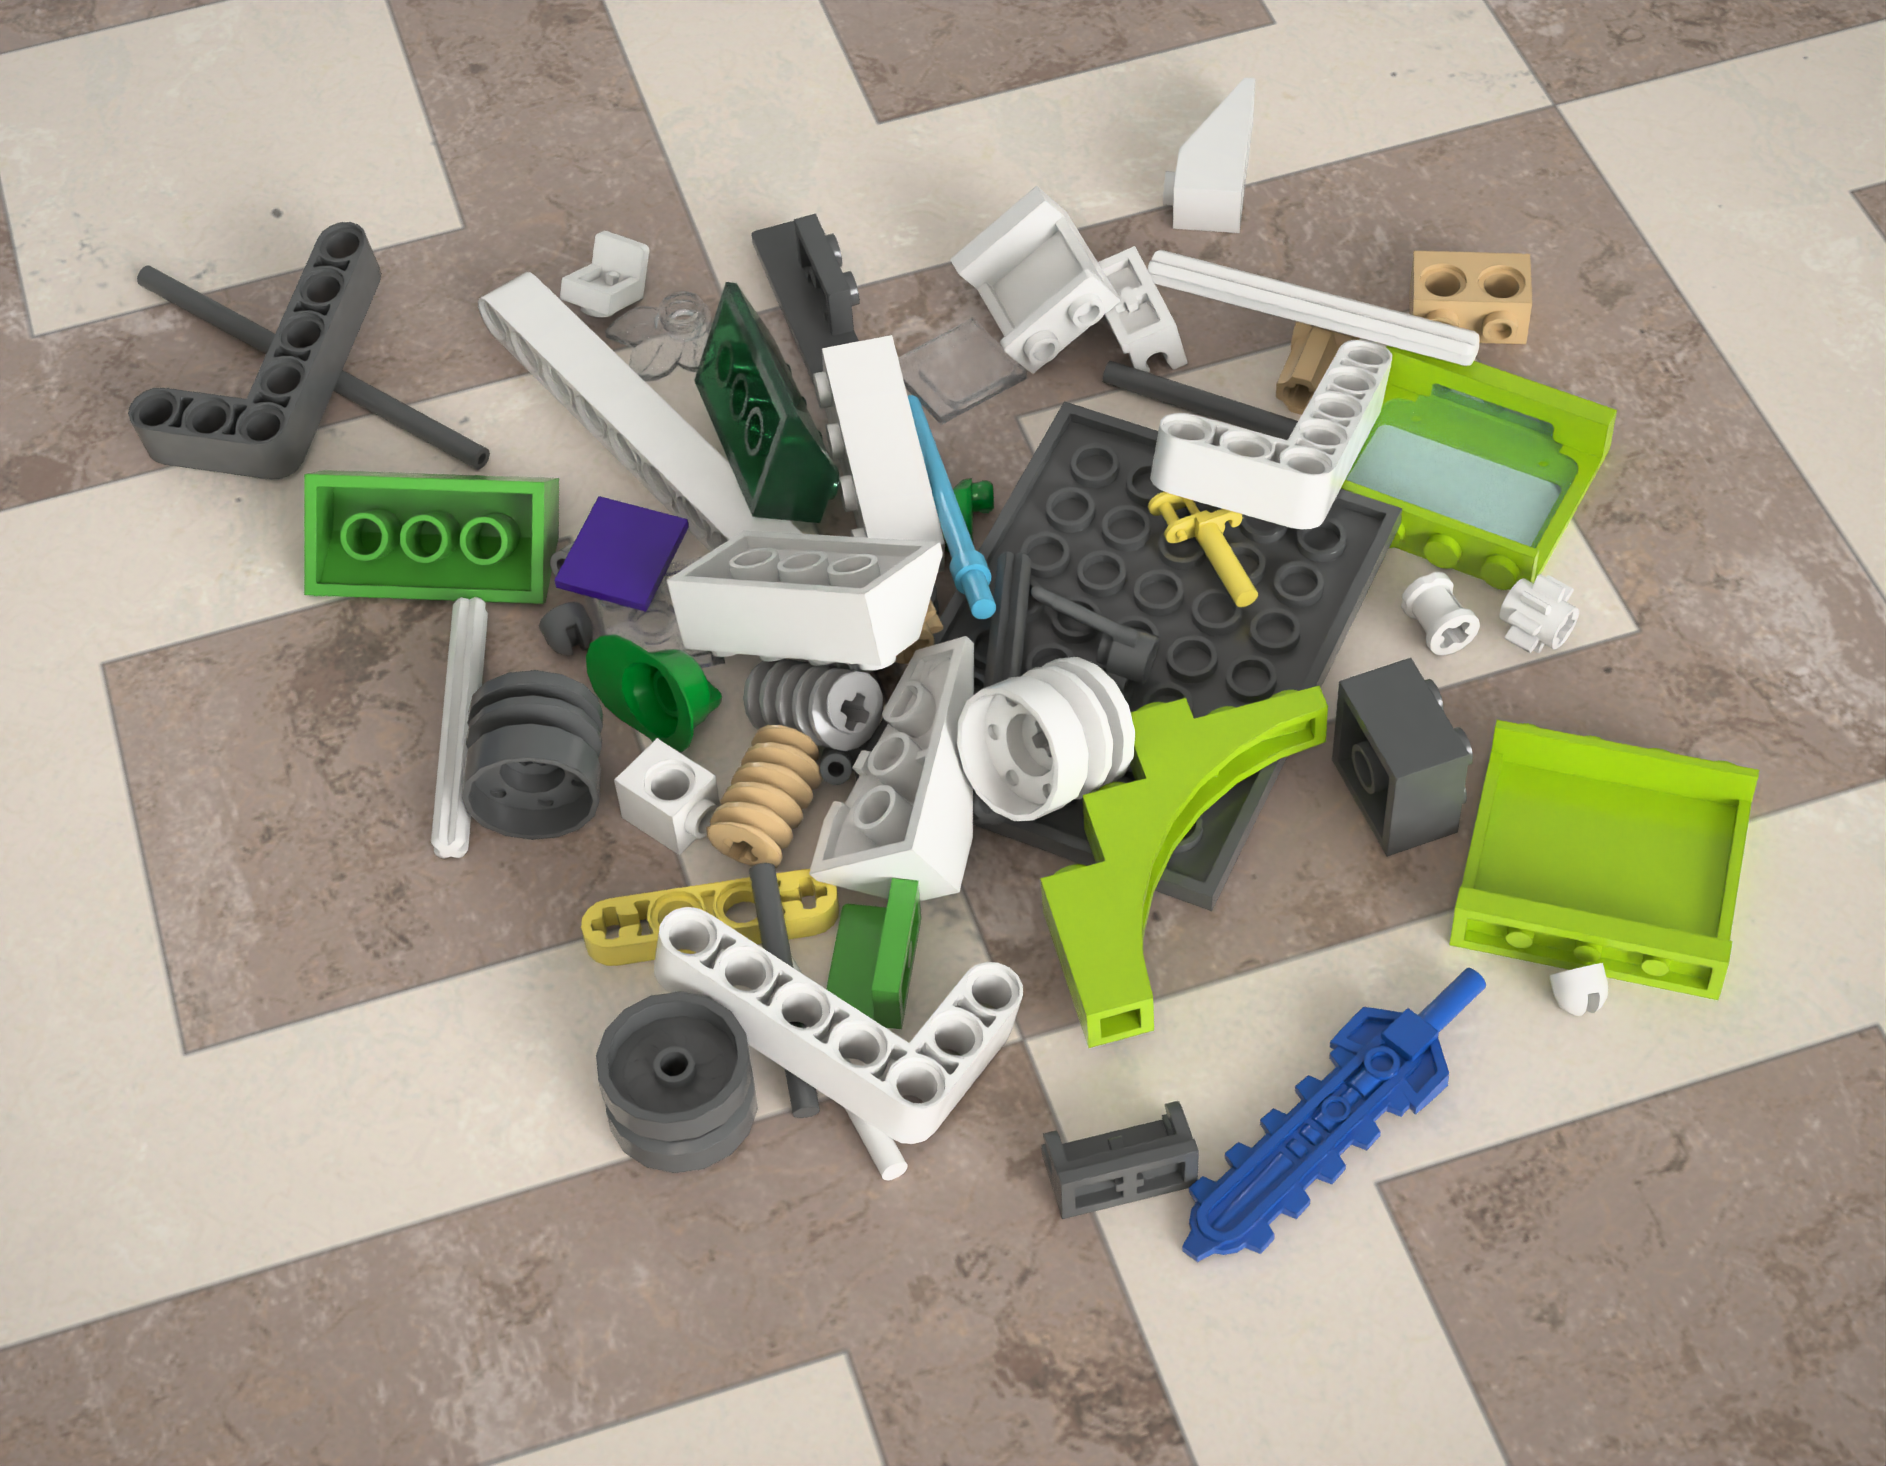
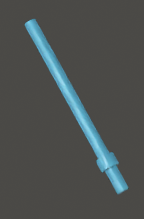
[908,395,996,619]

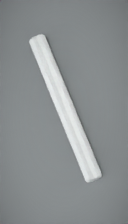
[431,597,488,859]

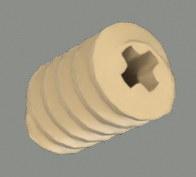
[706,725,823,868]

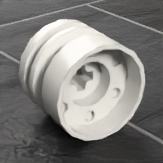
[957,657,1135,821]

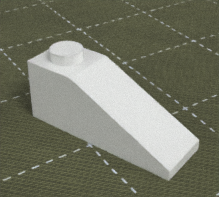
[1163,78,1255,233]

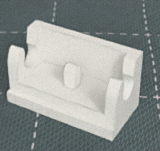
[1098,246,1188,373]

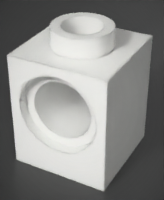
[614,738,720,855]

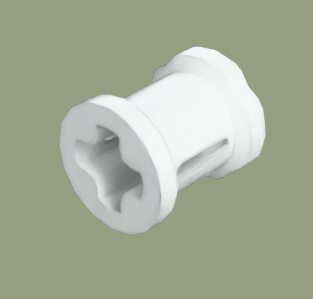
[1401,572,1480,656]

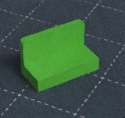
[826,878,921,1029]

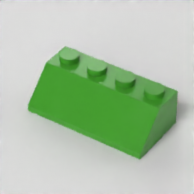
[304,470,559,604]

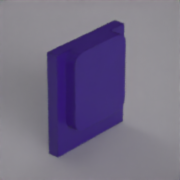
[554,496,689,612]

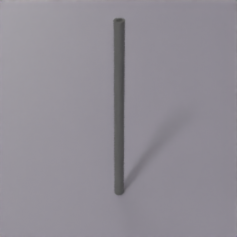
[137,265,490,470]

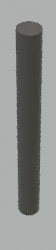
[1103,361,1298,440]
[749,863,820,1118]

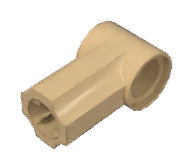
[1276,321,1360,415]

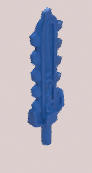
[1182,968,1486,1262]

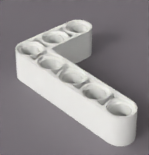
[1150,340,1393,529]
[654,907,1023,1144]

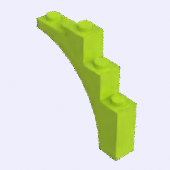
[1040,685,1328,1048]

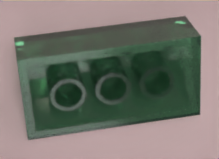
[694,282,839,523]

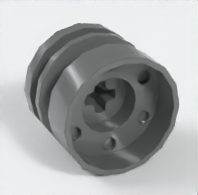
[462,670,603,840]

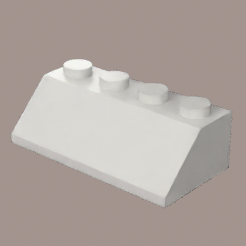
[667,531,943,670]

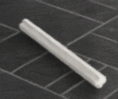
[1148,250,1479,366]

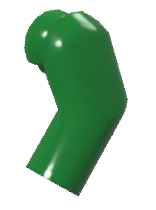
[943,478,994,552]

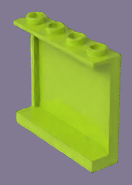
[1449,720,1760,1000]

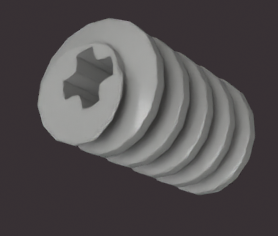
[743,659,883,751]

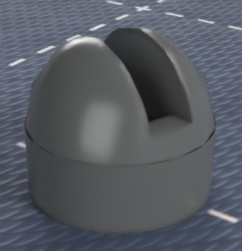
[539,602,594,656]

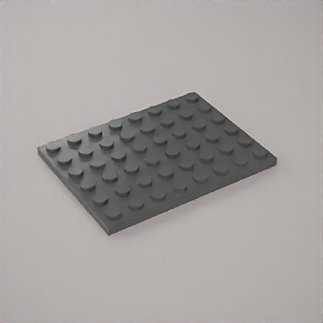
[854,401,1402,911]

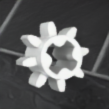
[1499,574,1579,653]

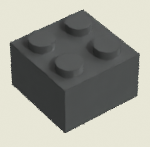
[1332,658,1473,857]

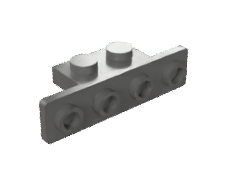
[751,213,860,384]

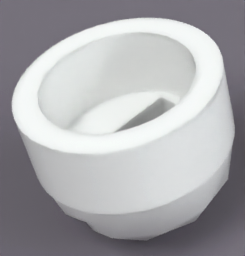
[1549,963,1608,1016]

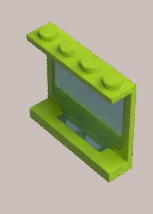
[1341,346,1617,590]

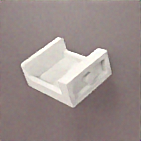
[950,186,1121,374]

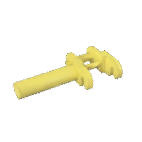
[1148,491,1258,607]

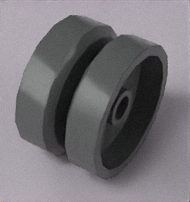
[596,991,758,1173]

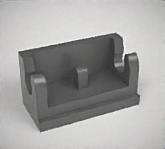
[1041,1101,1199,1219]

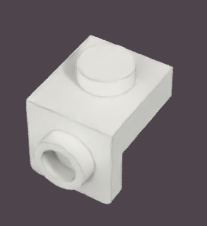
[560,231,649,317]

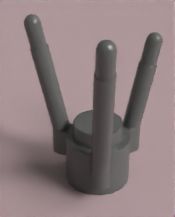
[1031,586,1160,693]

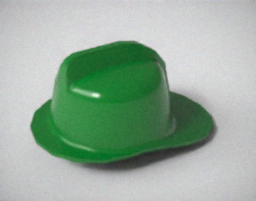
[586,634,722,753]

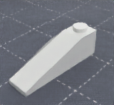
[809,636,974,901]

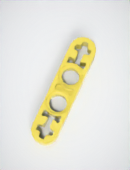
[581,869,839,966]

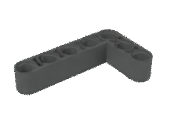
[128,222,382,480]

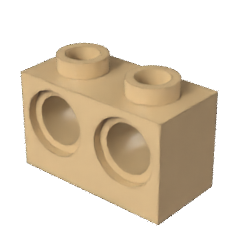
[1409,251,1532,344]

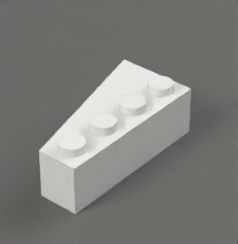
[813,335,945,572]

